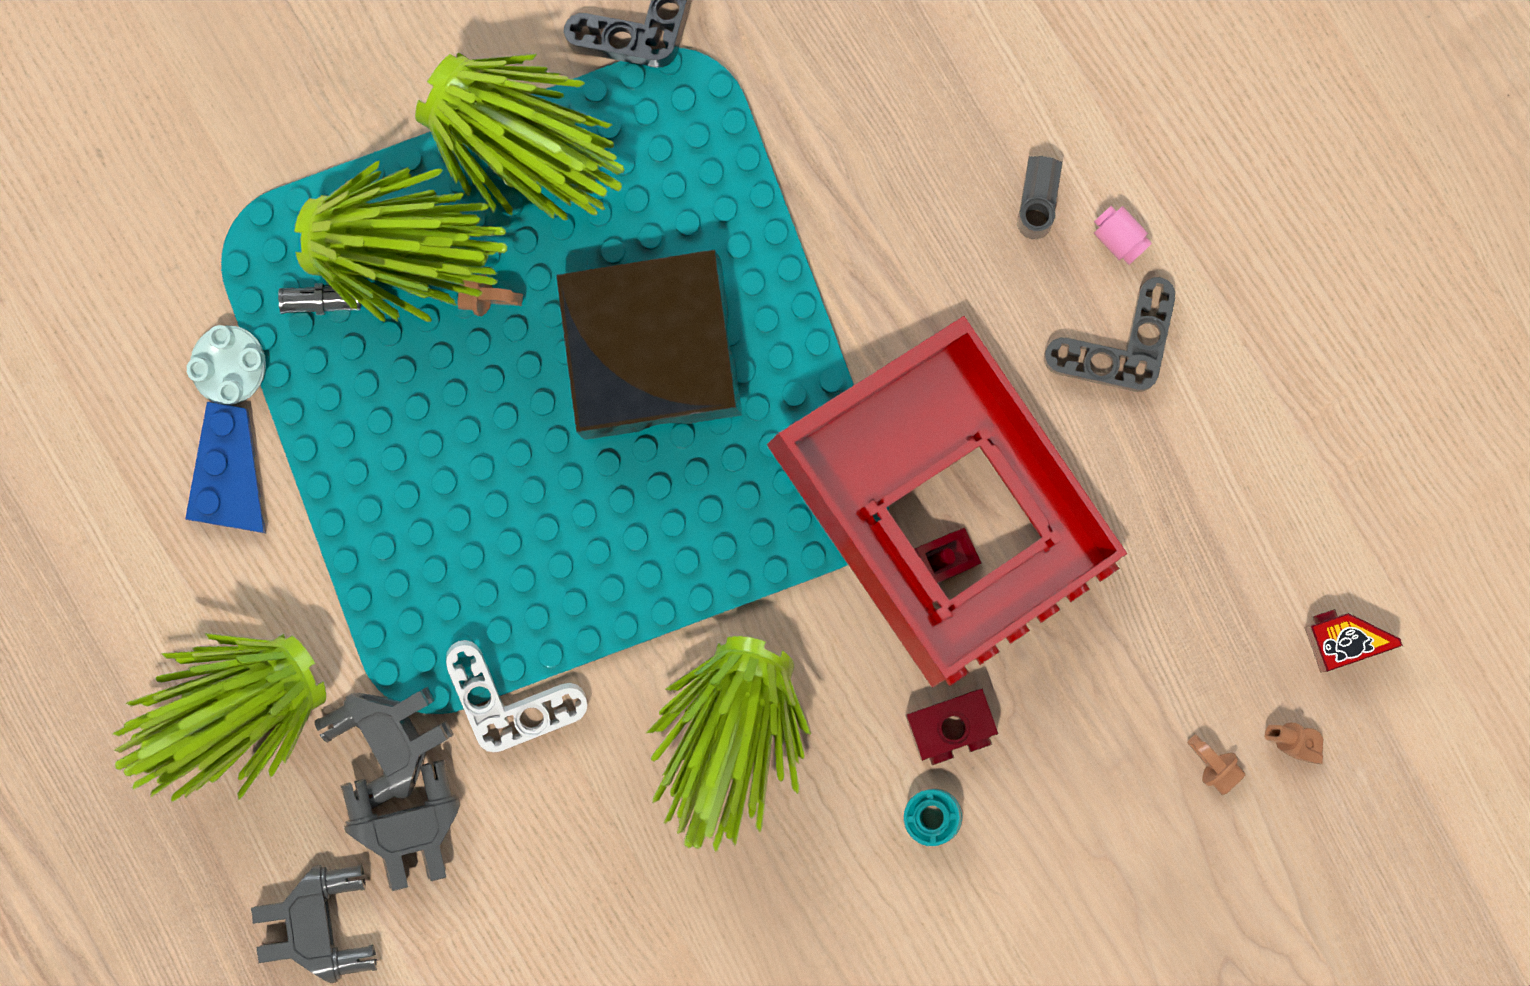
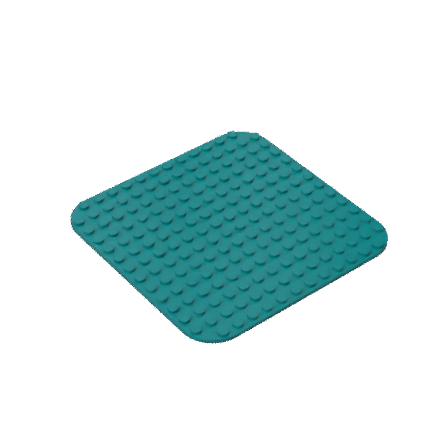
[221,48,889,714]

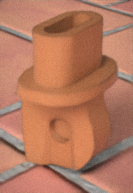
[458,274,523,317]
[1265,722,1324,764]
[1187,734,1245,795]

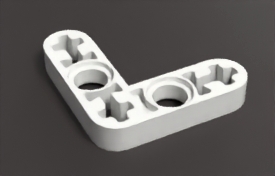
[446,640,587,752]

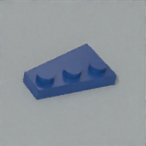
[185,402,266,534]

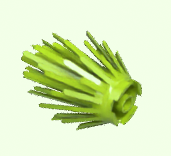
[415,52,624,220]
[294,160,507,322]
[112,633,326,801]
[646,636,812,852]

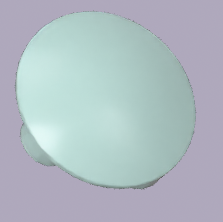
[186,325,266,405]

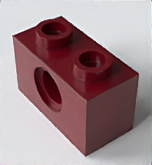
[905,688,998,765]

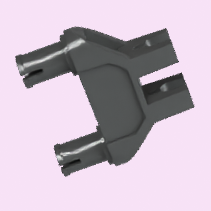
[315,687,454,809]
[340,760,460,891]
[251,864,377,983]

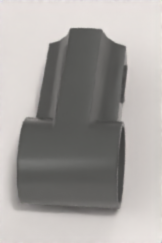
[1017,156,1063,239]

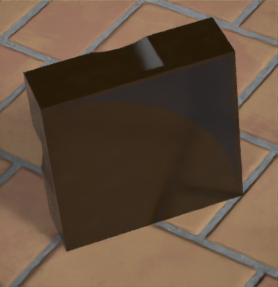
[556,249,742,440]

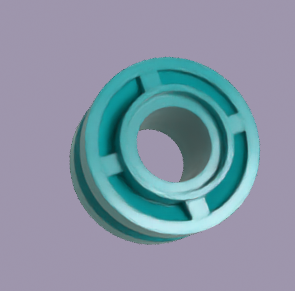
[904,789,963,846]

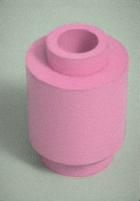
[1094,206,1152,265]

